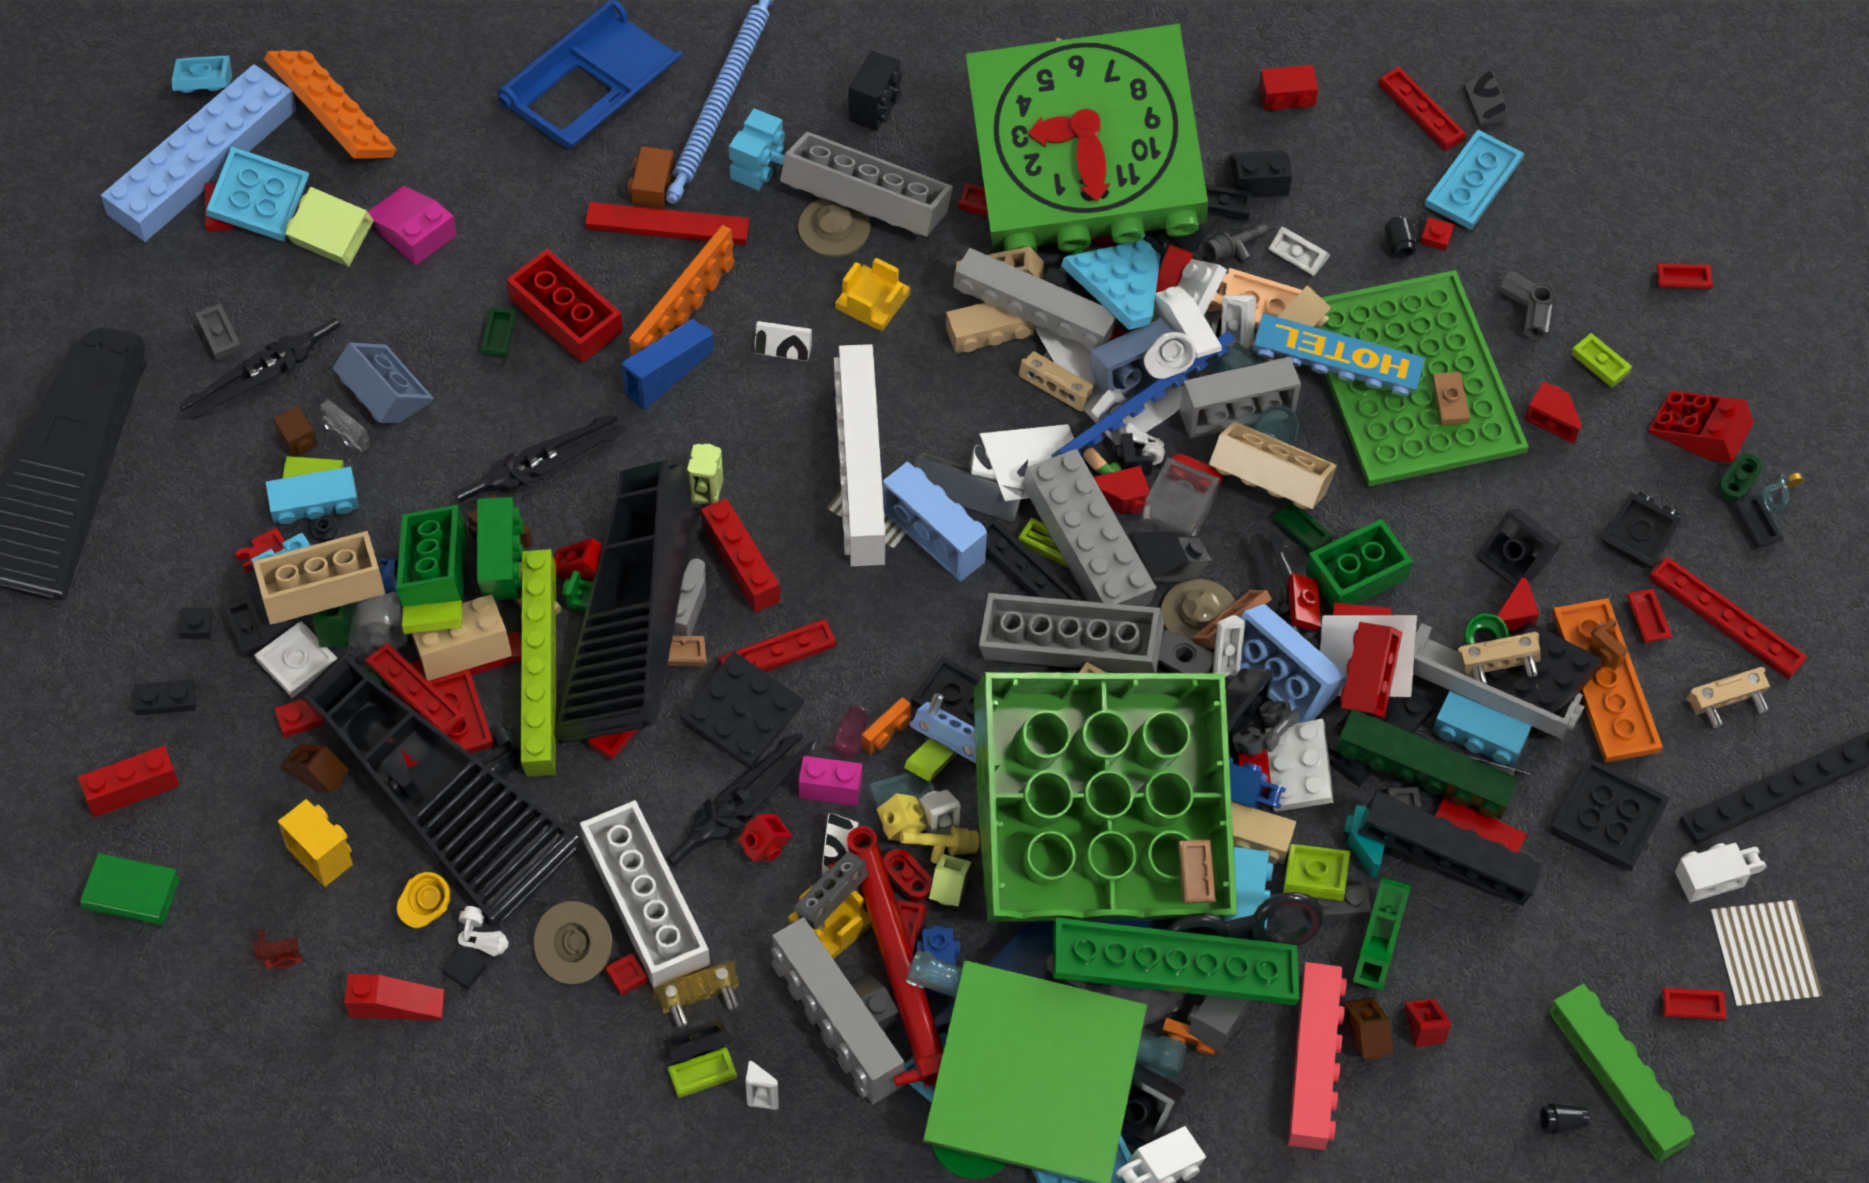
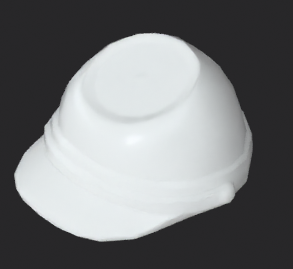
[1144,332,1196,379]

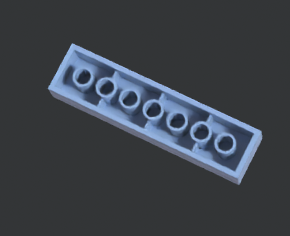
[101,64,297,242]

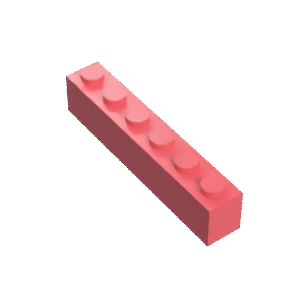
[1288,962,1347,1150]

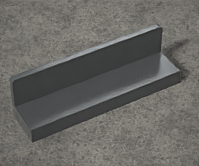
[914,452,1024,522]

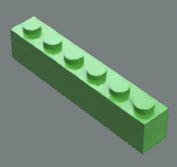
[1549,983,1695,1163]

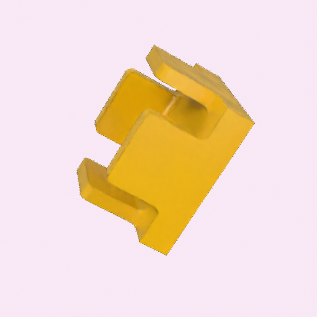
[835,258,910,331]
[788,885,872,959]

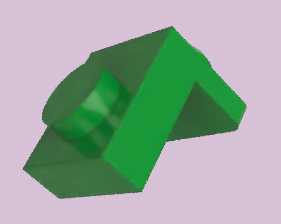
[562,570,593,612]

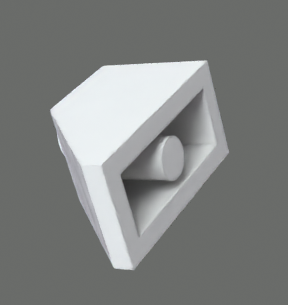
[919,789,961,835]

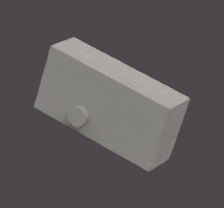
[1179,357,1301,439]

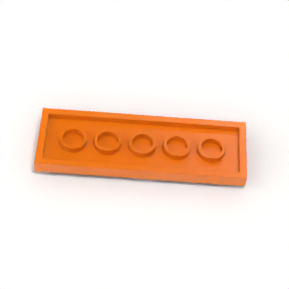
[264,50,397,158]
[629,225,735,356]
[1552,598,1663,763]

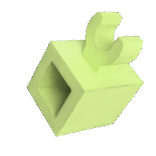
[929,854,971,907]

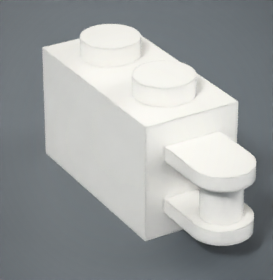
[1675,843,1767,903]
[1116,1126,1206,1183]

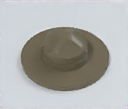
[798,198,870,258]
[1161,579,1236,643]
[534,901,612,984]

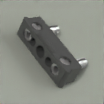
[793,851,868,931]

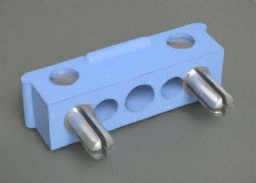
[910,693,976,763]

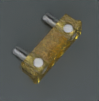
[654,961,739,1028]

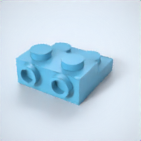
[171,55,232,93]

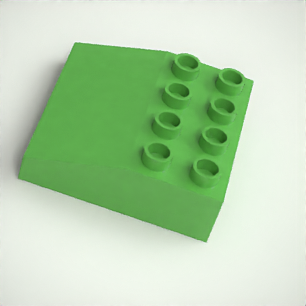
[974,672,1237,922]

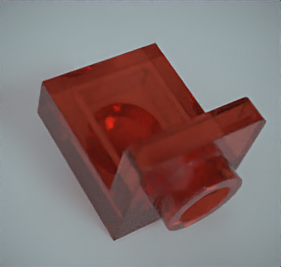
[254,929,303,969]

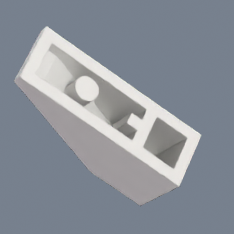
[1155,286,1222,358]

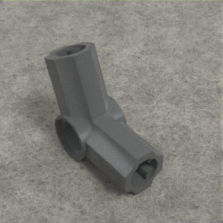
[1499,271,1555,341]

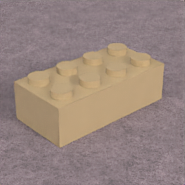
[1209,421,1337,509]
[253,531,385,625]

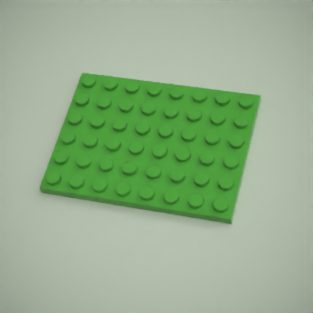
[1320,270,1529,487]

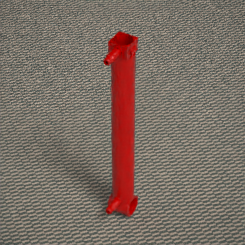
[828,826,944,1088]

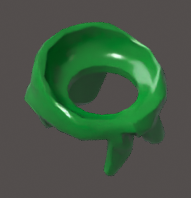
[1463,613,1509,645]

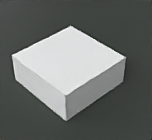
[1091,390,1127,419]

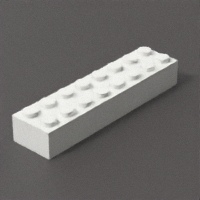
[834,344,885,566]

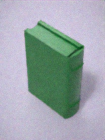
[80,853,180,926]

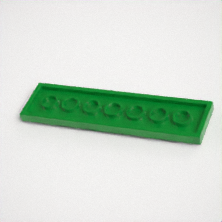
[1053,918,1299,1005]

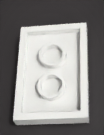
[1265,719,1334,812]

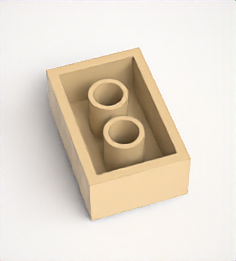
[411,594,512,681]

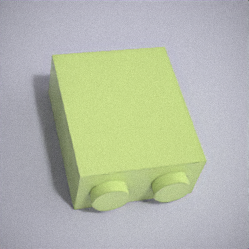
[285,187,374,267]

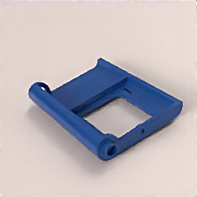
[498,0,683,149]

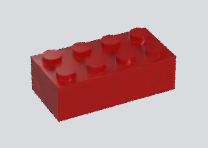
[506,248,623,363]

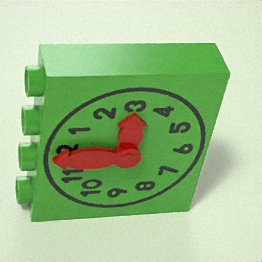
[966,24,1208,253]

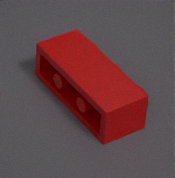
[1340,622,1403,718]
[78,745,180,818]

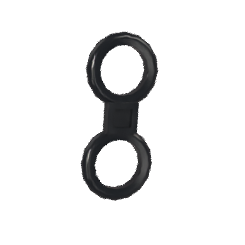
[1167,892,1323,946]

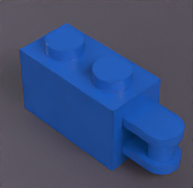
[1229,758,1286,809]

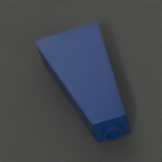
[621,319,714,410]

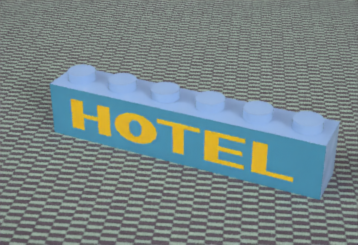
[1252,313,1425,396]

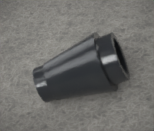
[1540,1103,1589,1135]

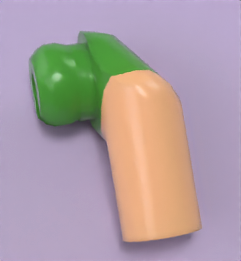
[1083,448,1121,475]

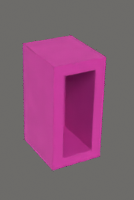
[799,756,862,806]

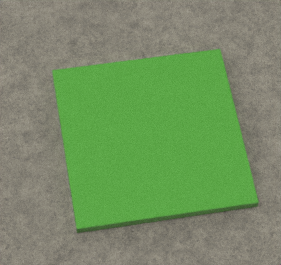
[923,960,1147,1183]

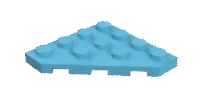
[1061,240,1161,330]

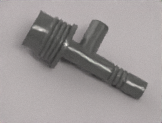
[1203,223,1268,262]

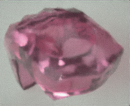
[833,706,867,757]

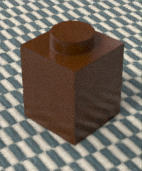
[273,406,317,457]

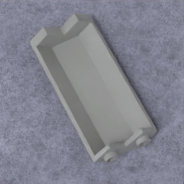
[1413,623,1585,739]

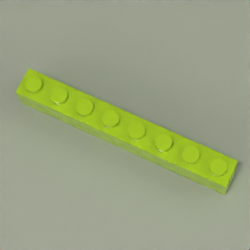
[521,549,556,777]

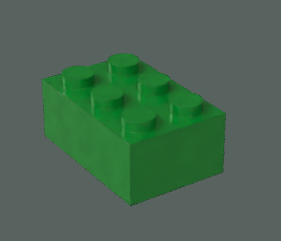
[477,497,524,600]
[1306,519,1413,609]

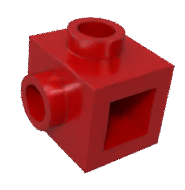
[737,814,792,862]

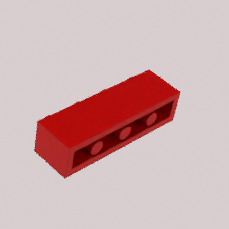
[701,498,780,613]

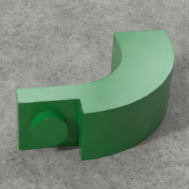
[1353,878,1411,990]

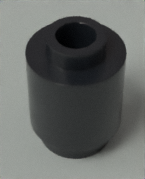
[1384,216,1417,258]

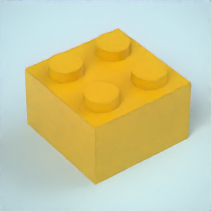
[278,799,353,887]

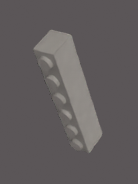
[953,248,1117,349]

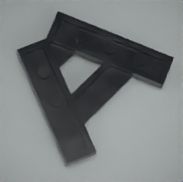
[1143,184,1253,261]

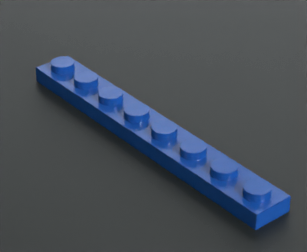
[1051,331,1235,458]

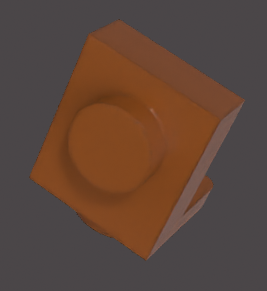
[1589,618,1628,671]

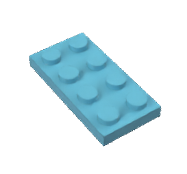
[1425,130,1524,230]

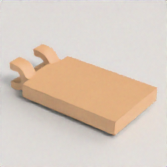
[1206,268,1302,329]

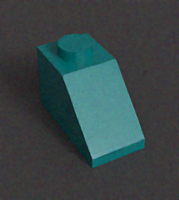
[1344,805,1385,878]

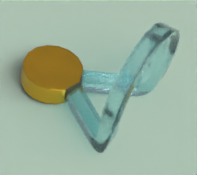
[1762,473,1803,514]

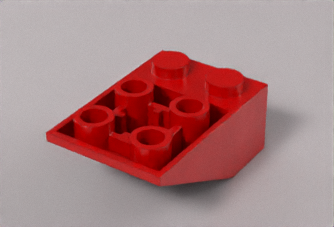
[1648,390,1754,463]

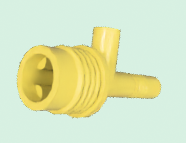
[900,826,979,864]

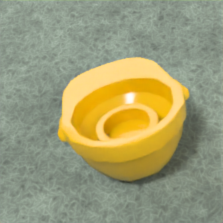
[396,872,450,928]

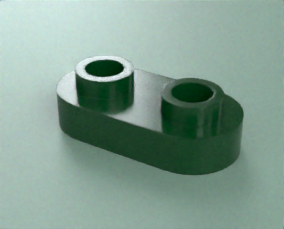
[1718,454,1763,502]

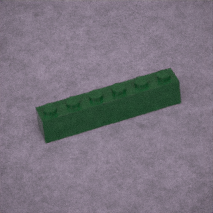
[1335,709,1518,820]

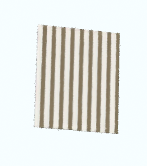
[1711,900,1823,1006]

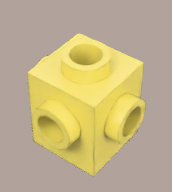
[876,793,928,841]

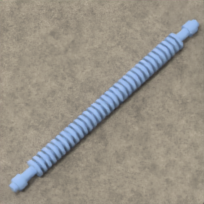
[665,0,774,204]

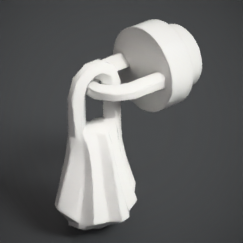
[1119,422,1165,465]
[458,906,509,956]

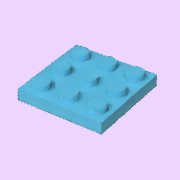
[206,147,309,242]

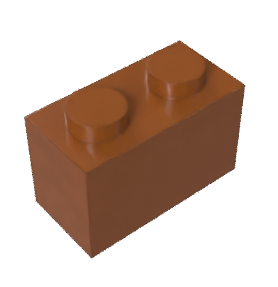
[628,146,674,209]

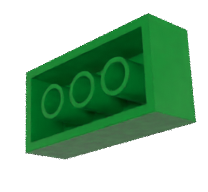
[396,505,467,607]

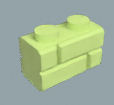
[687,444,723,505]

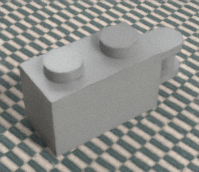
[673,559,706,636]

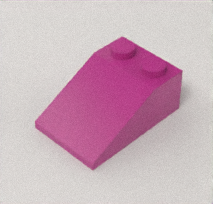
[368,186,457,266]

